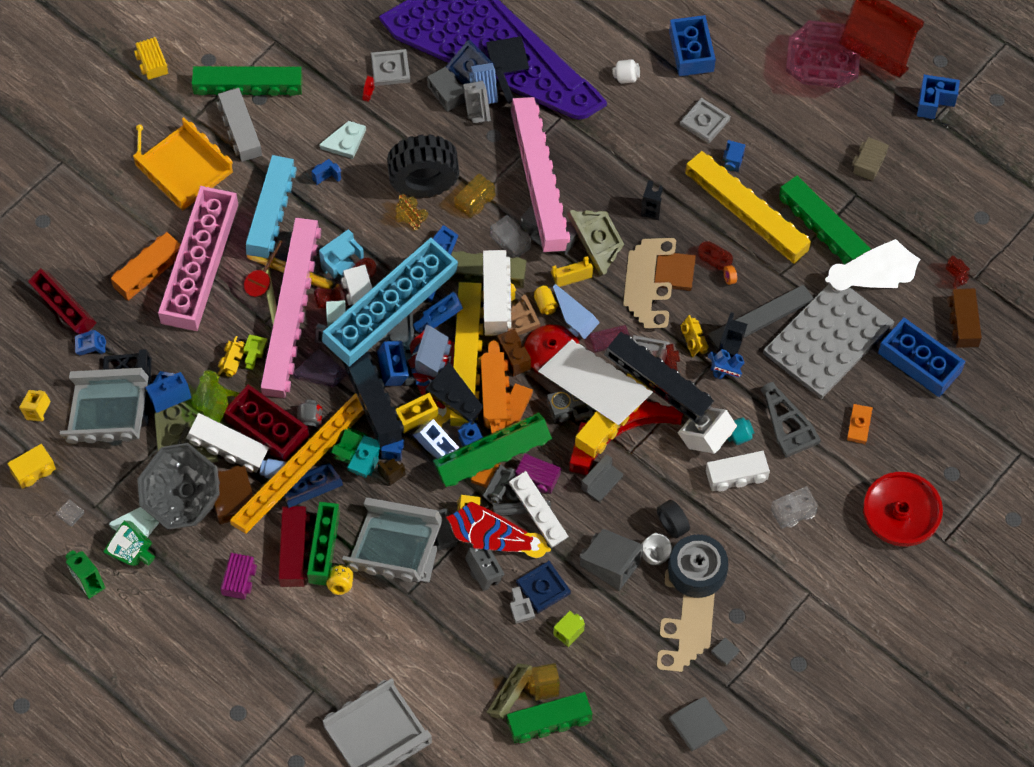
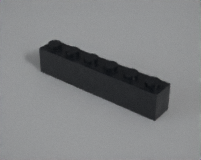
[604,332,714,424]
[342,351,404,447]

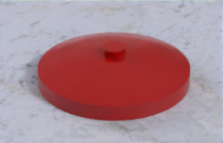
[863,472,943,547]

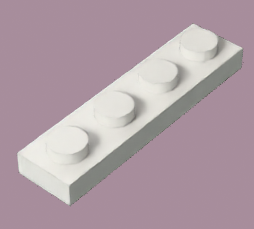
[509,471,569,548]

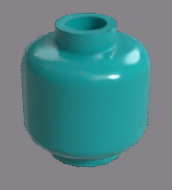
[727,417,755,445]

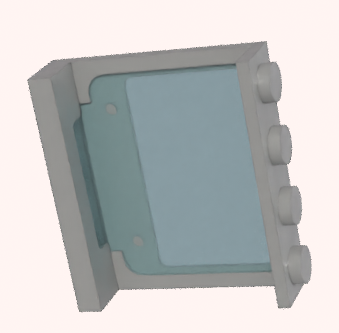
[60,368,149,444]
[342,497,443,582]

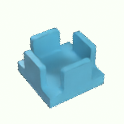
[319,229,364,279]

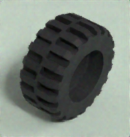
[387,134,460,198]

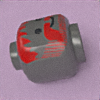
[297,400,323,429]

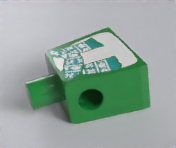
[103,520,155,566]
[66,550,106,599]

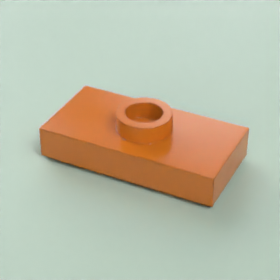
[847,404,873,444]

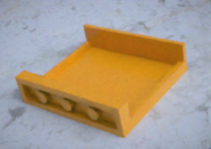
[133,117,233,211]

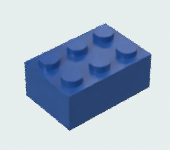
[669,15,716,76]

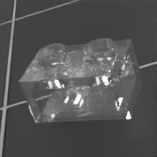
[771,486,818,529]

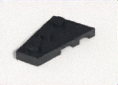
[425,362,483,424]

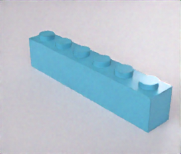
[246,155,297,259]

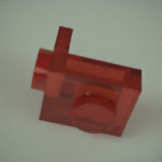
[945,255,970,289]
[314,284,345,309]
[664,344,680,371]

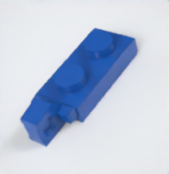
[413,292,463,334]

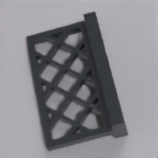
[100,349,152,427]

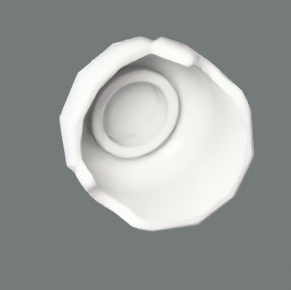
[642,533,672,565]

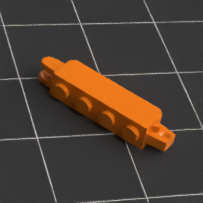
[481,340,511,434]

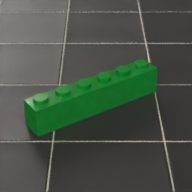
[192,66,303,96]
[779,175,872,265]
[433,413,552,487]

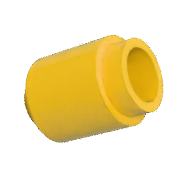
[534,286,558,315]

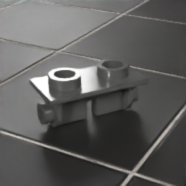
[482,464,516,505]

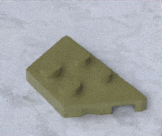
[567,210,624,276]

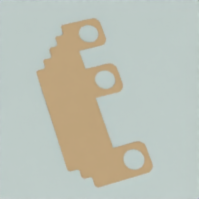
[623,238,676,328]
[657,569,715,672]

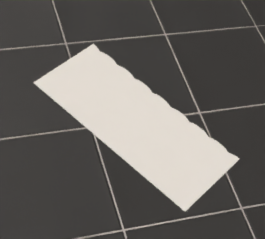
[538,339,653,425]

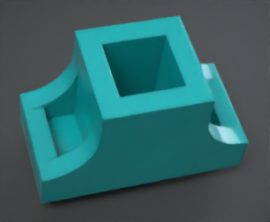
[348,435,381,478]

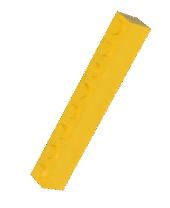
[685,151,811,264]
[450,282,484,426]

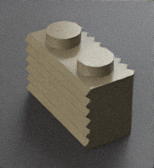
[852,137,889,181]

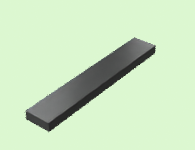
[708,284,814,351]

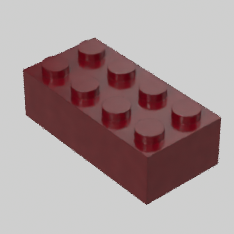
[223,384,309,462]

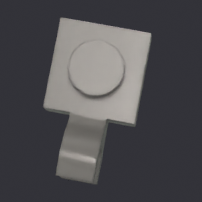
[510,587,535,624]

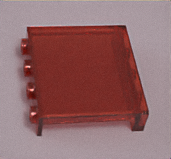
[839,0,924,78]

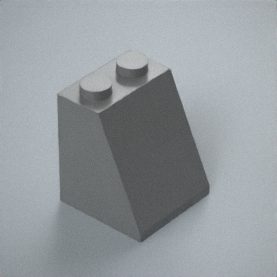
[579,529,643,591]

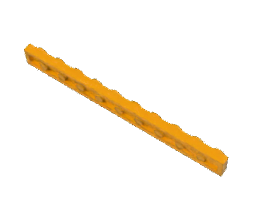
[230,393,364,534]

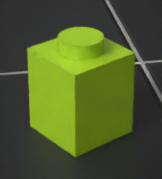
[553,611,585,647]

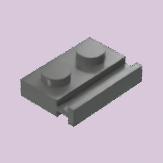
[386,313,414,348]

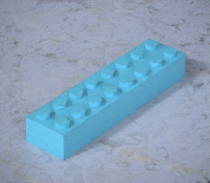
[322,238,458,367]

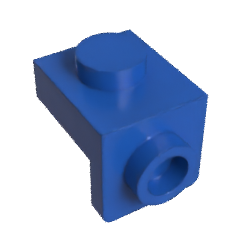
[312,159,341,185]

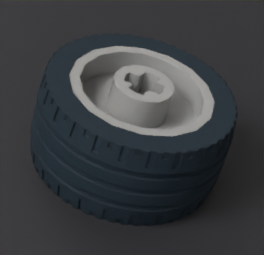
[668,534,729,598]

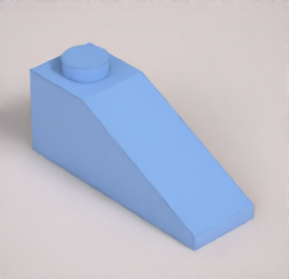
[553,284,600,339]
[413,419,460,459]

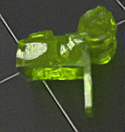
[191,370,240,423]

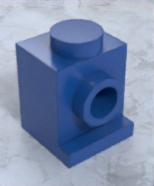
[722,140,746,172]
[458,423,484,447]
[381,432,404,462]

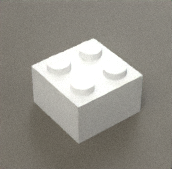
[678,407,737,454]

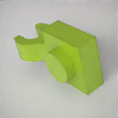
[243,334,268,370]

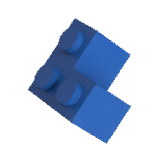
[917,74,960,119]

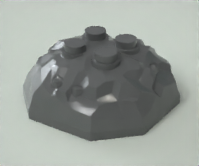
[137,443,220,530]

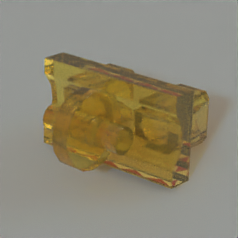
[395,194,428,230]

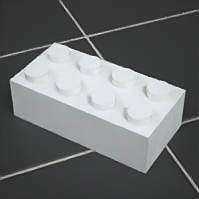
[483,250,511,336]

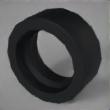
[656,499,690,539]

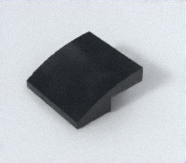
[486,36,529,76]

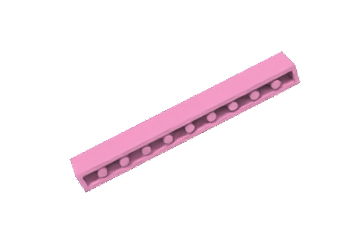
[511,97,570,252]
[261,218,321,399]

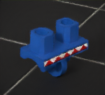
[708,349,744,379]

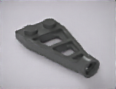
[761,382,821,458]

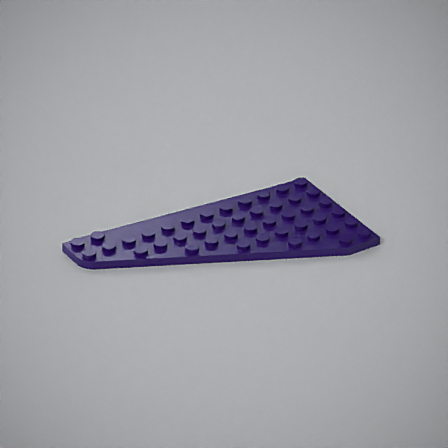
[379,0,607,120]

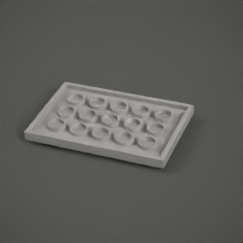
[763,283,894,399]

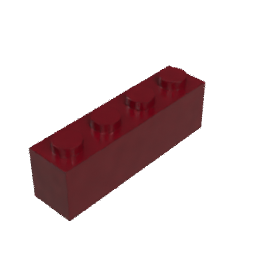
[28,268,97,334]
[279,506,311,587]

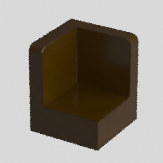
[378,458,406,486]

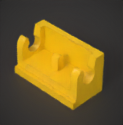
[551,256,593,287]

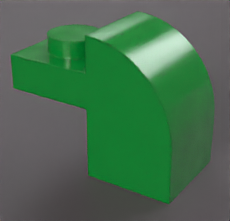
[331,428,368,464]

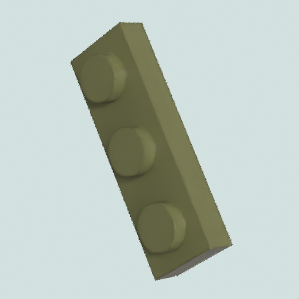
[487,663,535,719]

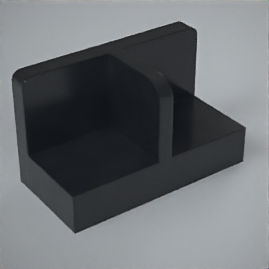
[718,312,748,358]

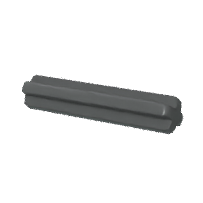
[493,500,551,516]

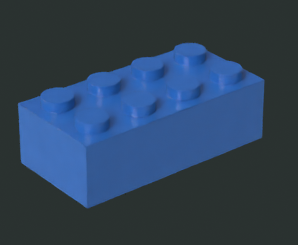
[878,318,965,397]

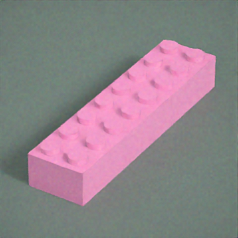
[158,186,238,331]

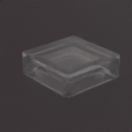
[56,499,84,527]

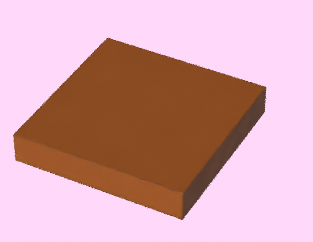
[654,253,696,291]

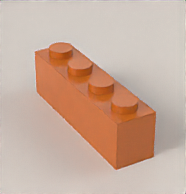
[111,232,181,301]

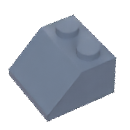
[415,325,451,378]

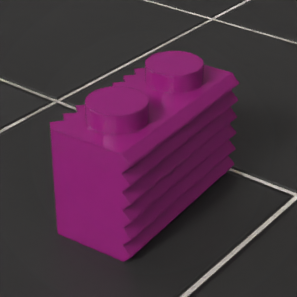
[515,454,561,494]
[221,553,257,599]

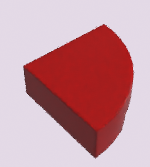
[362,76,375,102]

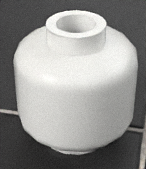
[613,59,640,84]

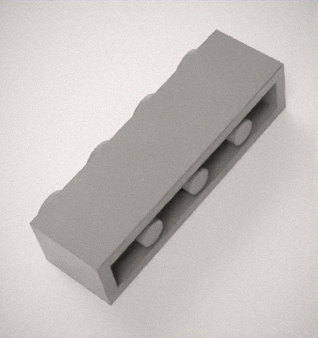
[216,88,262,162]

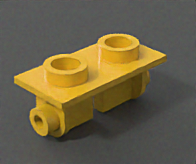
[680,315,709,357]
[218,336,245,377]

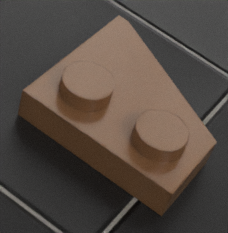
[508,294,540,336]

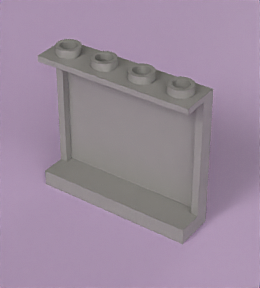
[323,678,432,767]

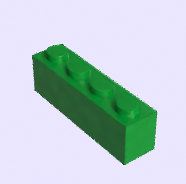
[307,502,340,585]
[507,692,593,744]

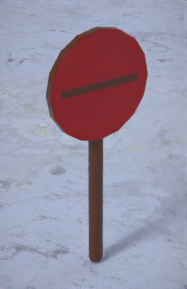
[244,240,282,297]

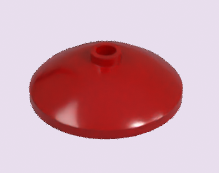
[524,325,580,375]

